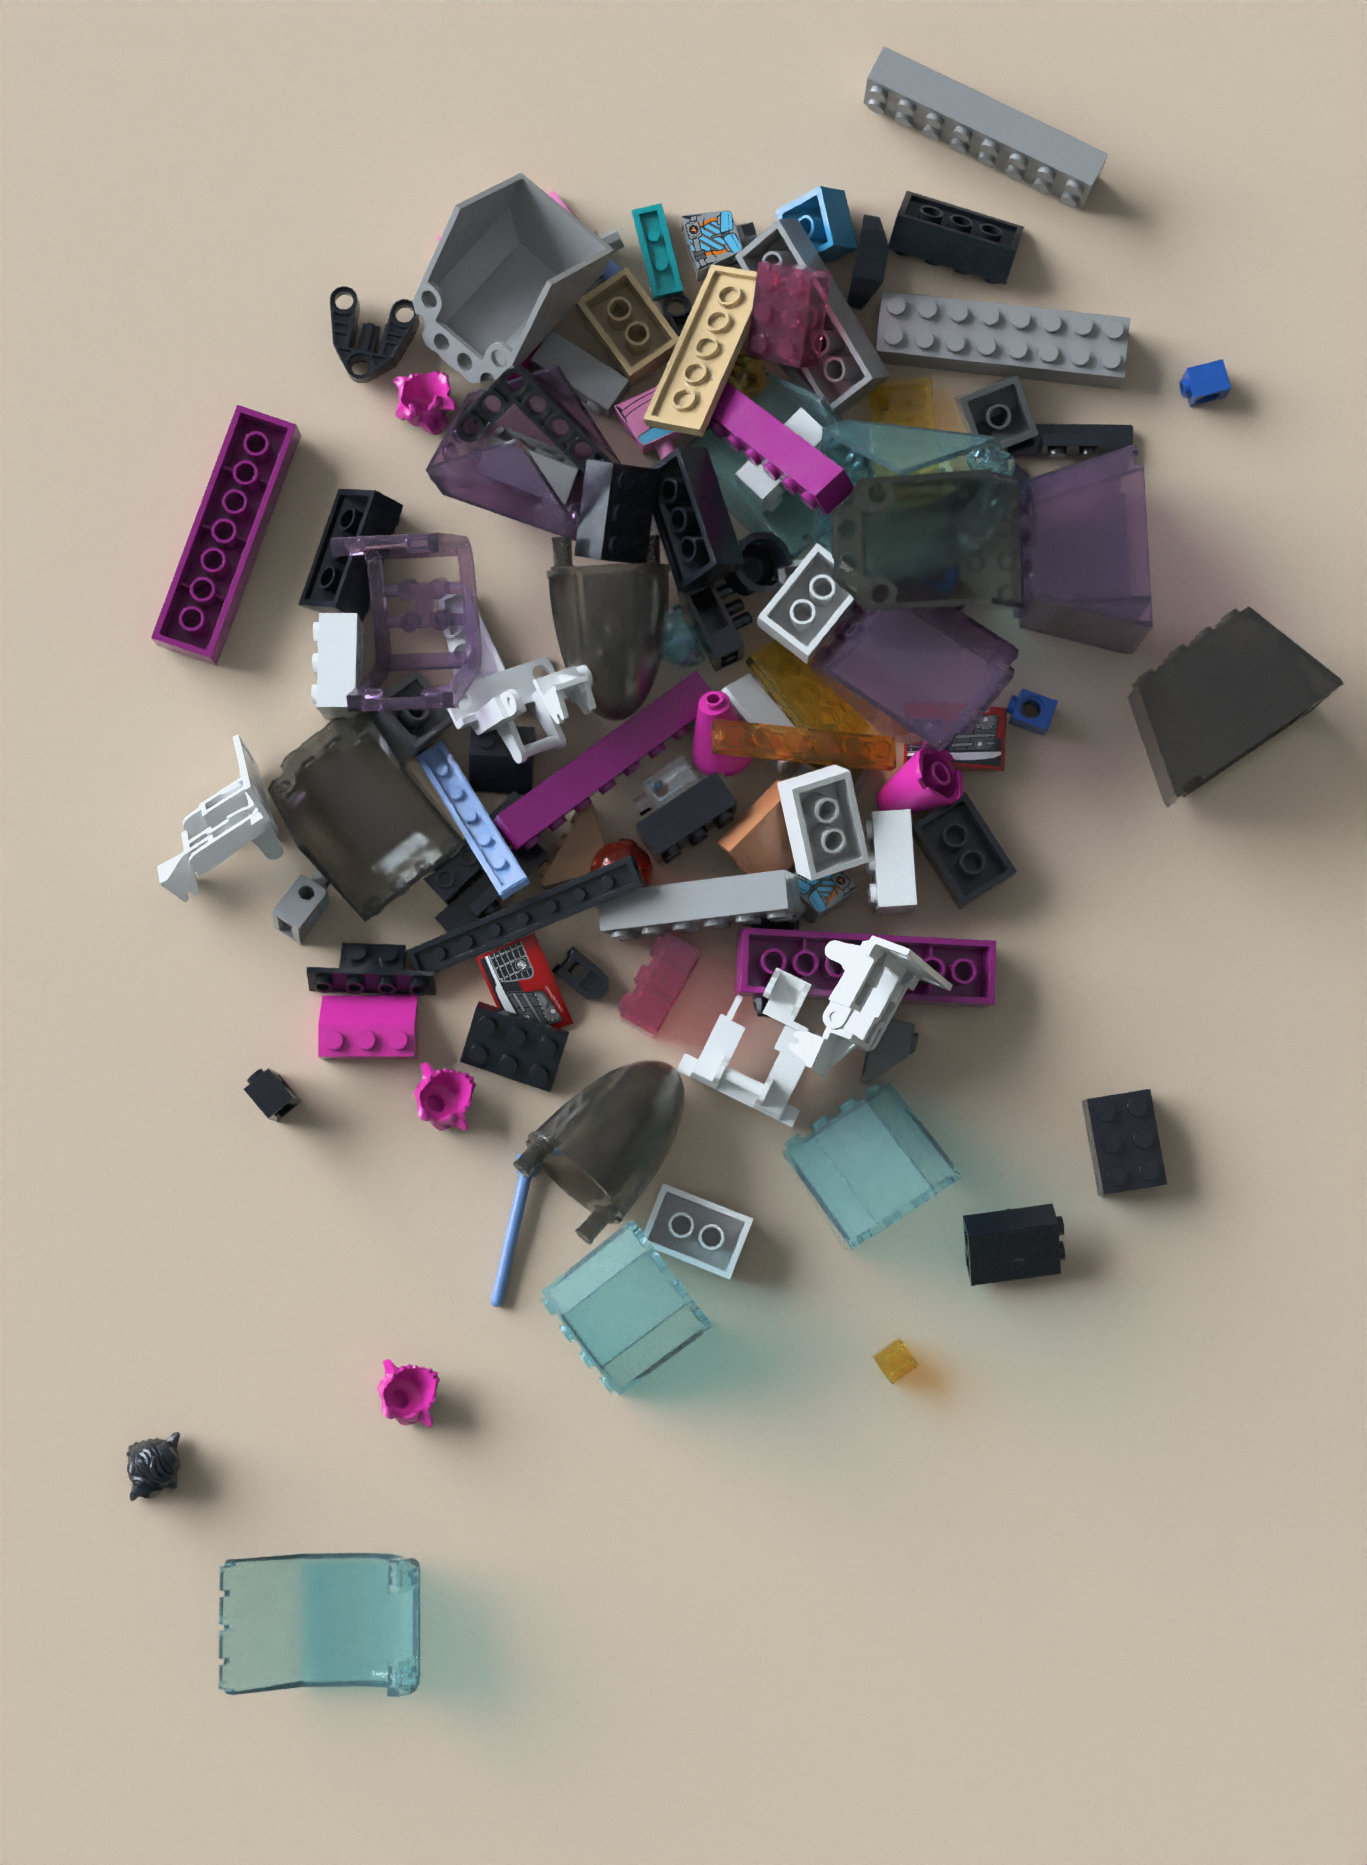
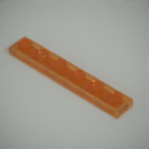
[712,719,897,771]

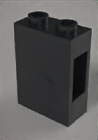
[677,582,753,672]
[963,1204,1065,1286]

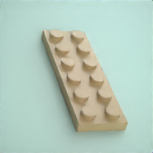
[643,264,771,437]

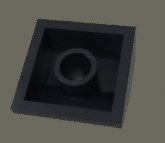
[469,726,537,795]

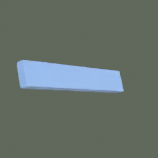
[416,740,530,900]

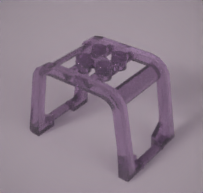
[330,533,482,712]

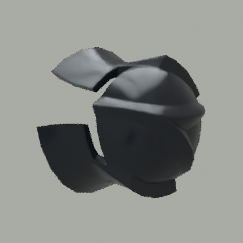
[724,532,793,597]

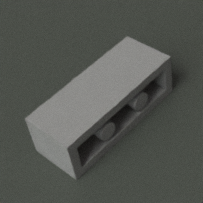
[531,330,630,419]

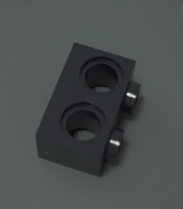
[244,1068,301,1122]

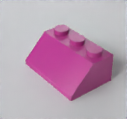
[318,995,418,1059]

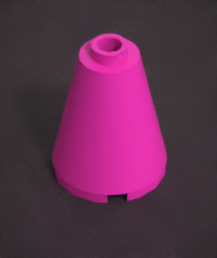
[691,691,754,777]
[877,744,964,814]

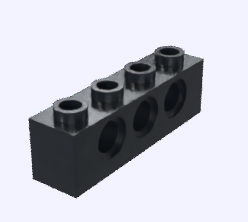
[423,791,521,905]

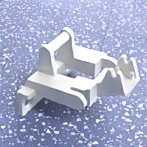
[440,656,596,764]
[157,734,283,902]
[788,935,953,1077]
[677,968,821,1127]

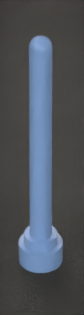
[491,1153,542,1307]

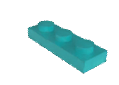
[632,203,683,301]

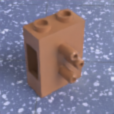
[716,779,794,875]

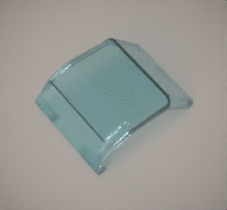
[218,1553,420,1697]

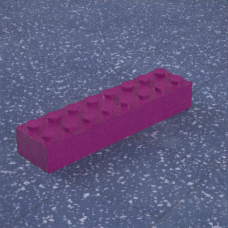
[151,405,301,666]
[735,927,996,1008]

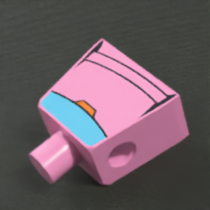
[614,387,682,460]

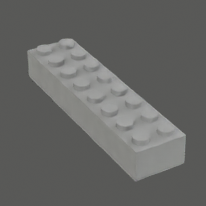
[863,46,1108,209]
[875,291,1130,389]

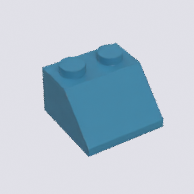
[776,186,858,263]

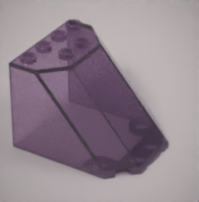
[426,365,621,541]
[810,570,1019,751]

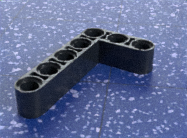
[455,365,620,474]

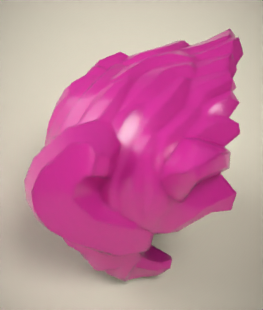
[392,370,457,435]
[413,1062,476,1131]
[377,1359,440,1427]

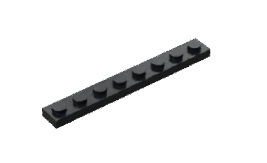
[406,855,646,973]

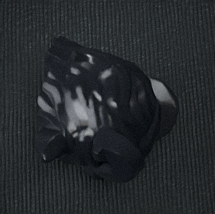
[126,1432,181,1501]

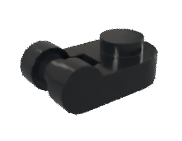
[552,946,609,1001]

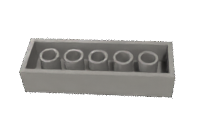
[735,219,891,414]
[598,870,802,941]

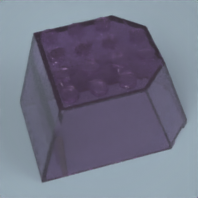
[1009,445,1153,654]

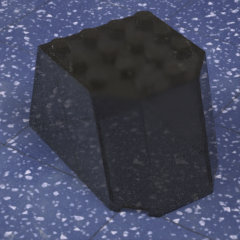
[1127,606,1344,808]

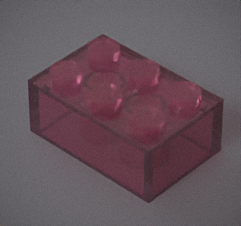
[746,261,831,368]
[618,932,701,1040]

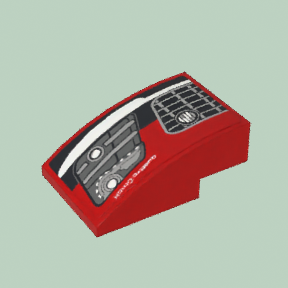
[903,702,1007,771]
[476,933,573,1029]

